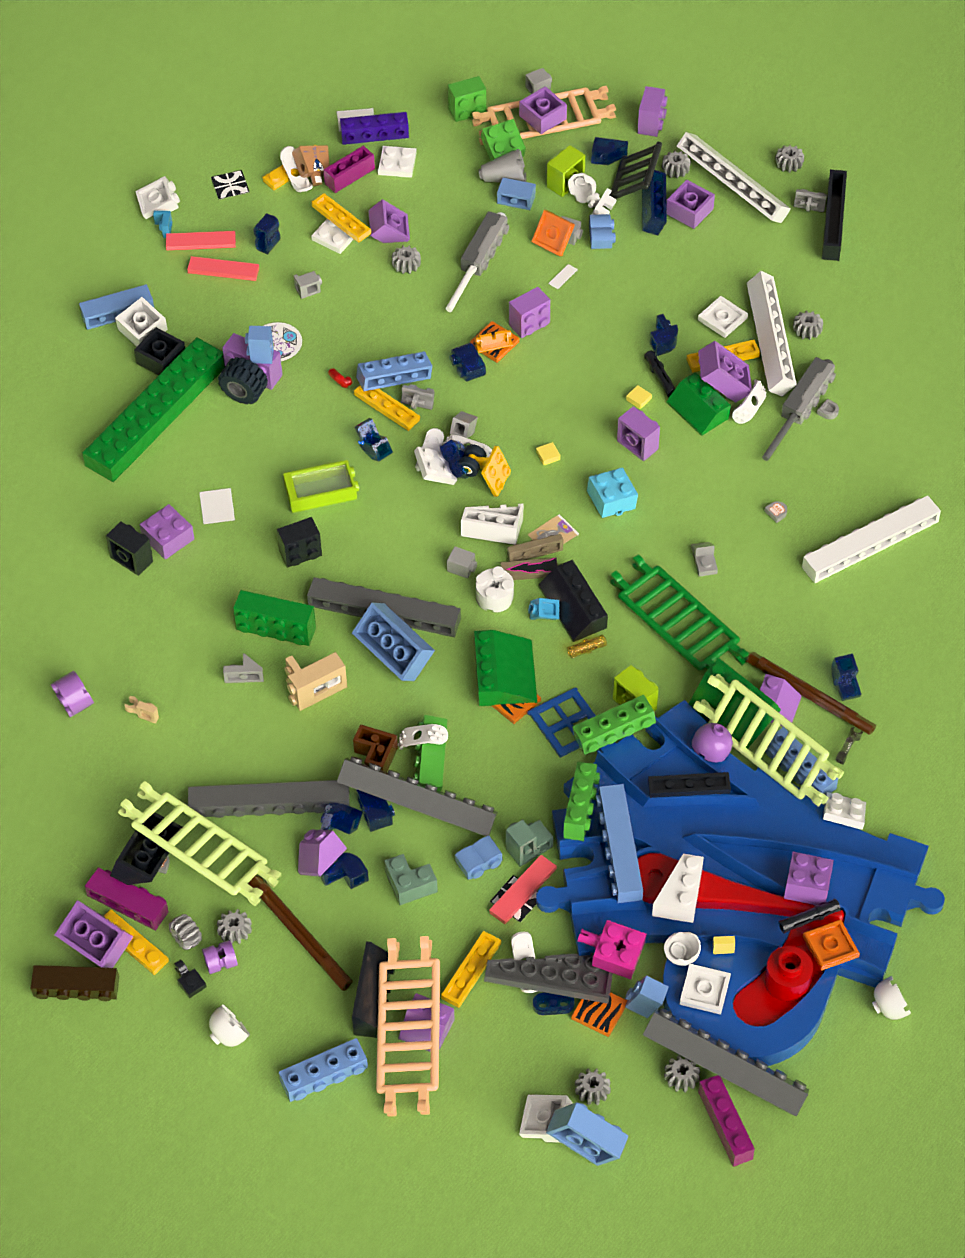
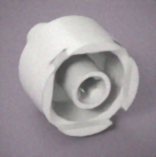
[476,566,514,612]

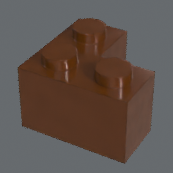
[353,724,398,772]

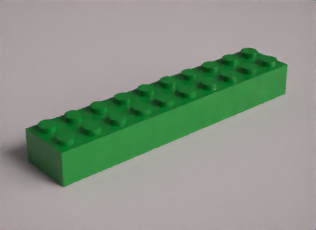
[82,337,225,483]

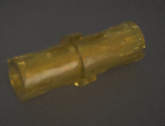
[567,634,607,659]

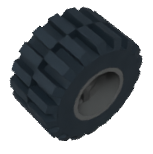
[218,357,268,405]

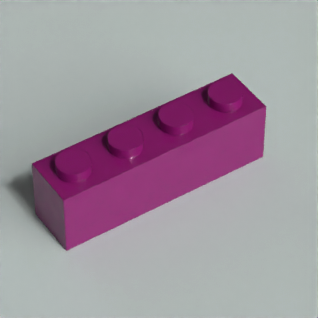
[85,867,169,931]
[698,1075,755,1167]

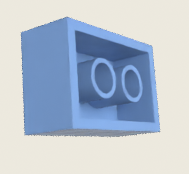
[546,1102,628,1166]

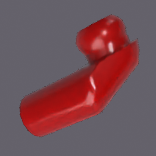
[328,368,353,388]

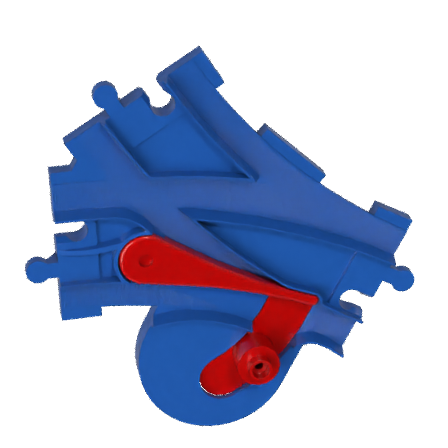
[536,700,945,1066]

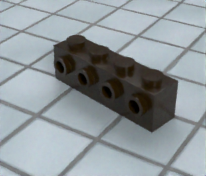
[30,965,119,1001]

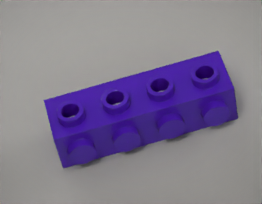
[340,112,409,145]

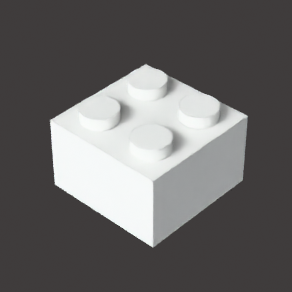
[115,297,168,347]

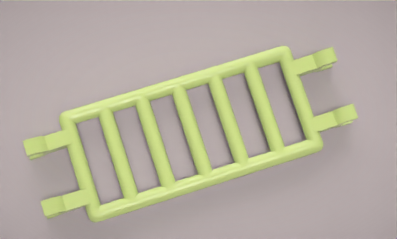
[693,674,844,806]
[118,781,281,906]

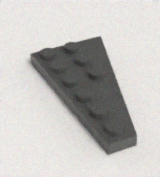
[484,953,613,1004]

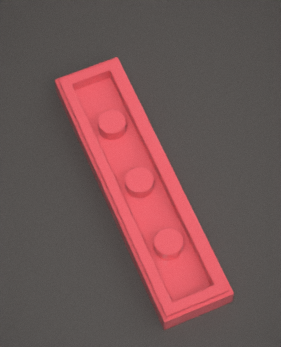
[166,231,236,251]
[187,256,259,281]
[489,855,557,924]

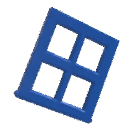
[527,688,596,758]

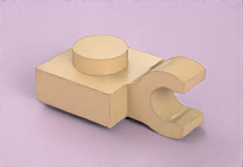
[124,696,159,724]

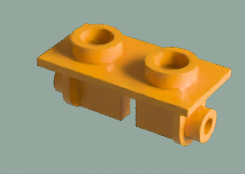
[474,329,513,353]

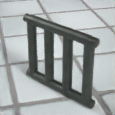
[609,141,662,199]

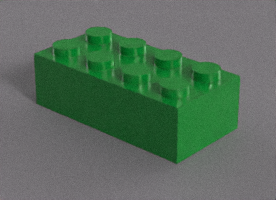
[233,590,316,646]

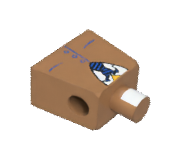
[292,145,329,186]

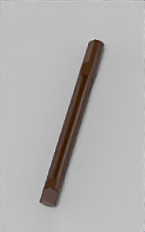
[747,652,876,735]
[248,876,353,991]

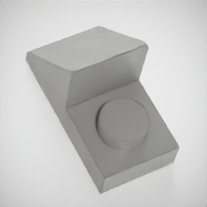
[691,542,718,576]
[223,653,264,683]

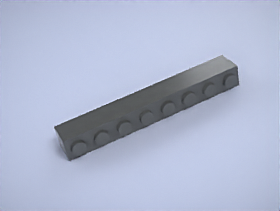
[307,577,461,637]
[337,756,498,836]
[188,780,350,818]
[643,1009,809,1117]

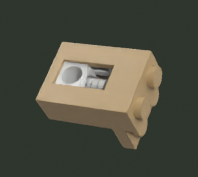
[284,652,347,711]

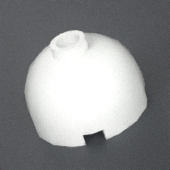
[872,976,911,1020]
[209,1005,250,1047]

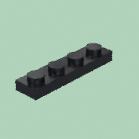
[648,772,731,798]

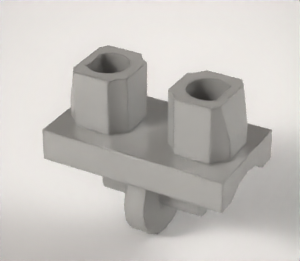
[794,189,827,212]
[401,384,435,410]

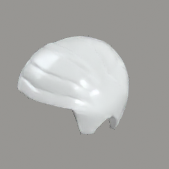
[568,173,596,203]
[664,932,701,966]

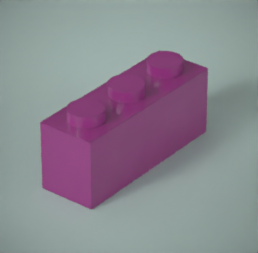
[324,145,375,193]

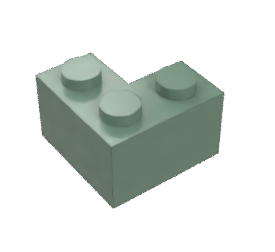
[506,819,553,867]
[384,854,438,905]

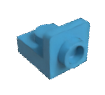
[153,211,173,238]
[528,598,559,620]

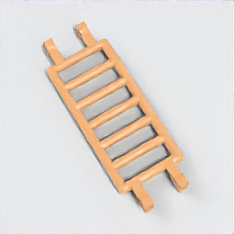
[472,85,616,145]
[376,936,440,1117]

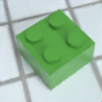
[448,76,487,122]
[481,119,526,161]

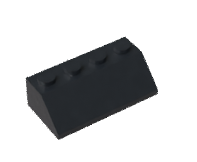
[539,559,608,642]
[110,812,183,885]
[352,941,395,1038]

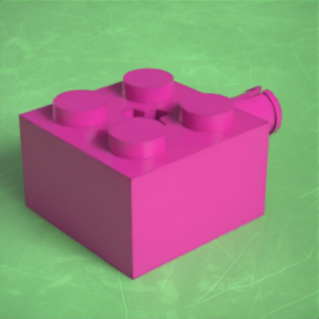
[578,920,646,979]

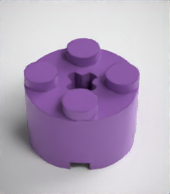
[50,671,94,717]

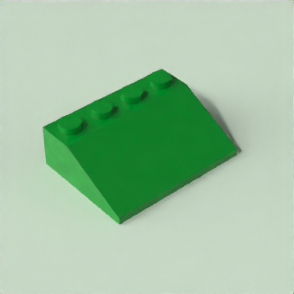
[474,630,538,706]
[688,658,781,749]

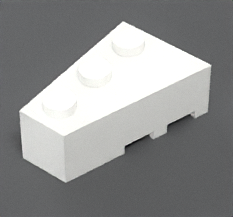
[461,503,524,545]
[652,854,704,923]

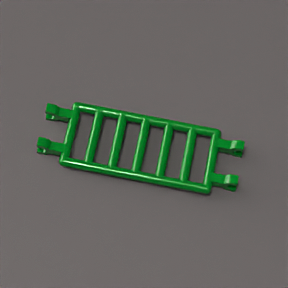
[610,554,749,671]

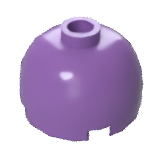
[692,723,733,762]

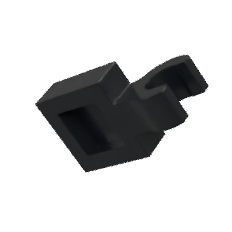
[174,959,207,999]

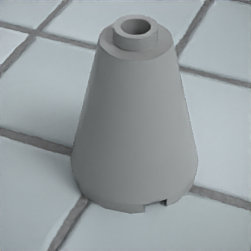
[479,149,527,182]

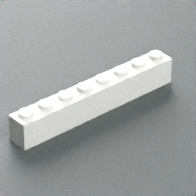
[677,132,791,223]
[747,271,797,397]
[802,496,941,583]

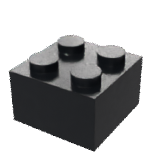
[134,327,185,375]
[277,517,322,568]
[106,521,153,576]

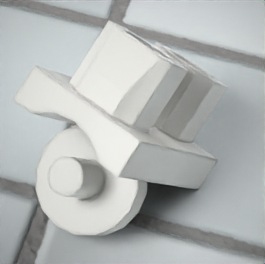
[586,188,617,215]

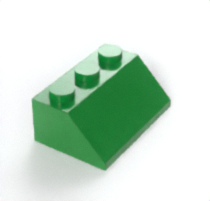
[667,372,731,436]

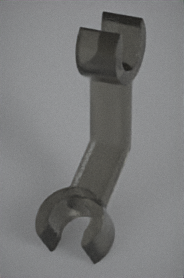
[835,727,863,764]

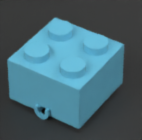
[587,468,638,518]

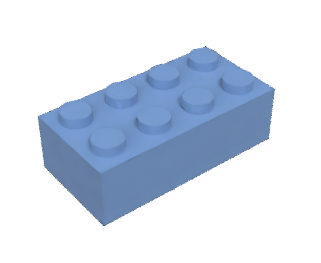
[352,603,435,681]

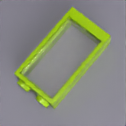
[283,460,359,513]

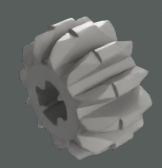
[775,145,804,173]
[662,150,691,179]
[392,245,421,274]
[793,310,823,340]
[217,909,252,944]
[169,914,202,950]
[664,1055,700,1093]
[575,1068,611,1106]

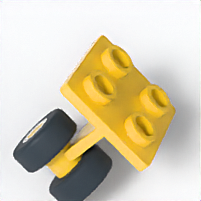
[457,444,511,497]

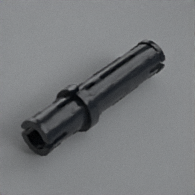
[644,350,676,397]
[778,899,841,934]

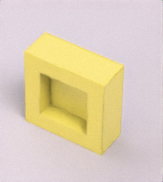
[626,385,652,409]
[536,442,560,465]
[712,936,735,954]

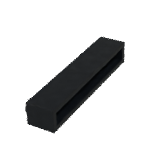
[822,169,847,261]

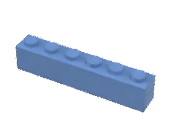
[596,784,643,903]

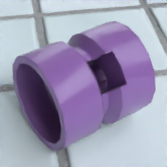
[202,940,238,974]

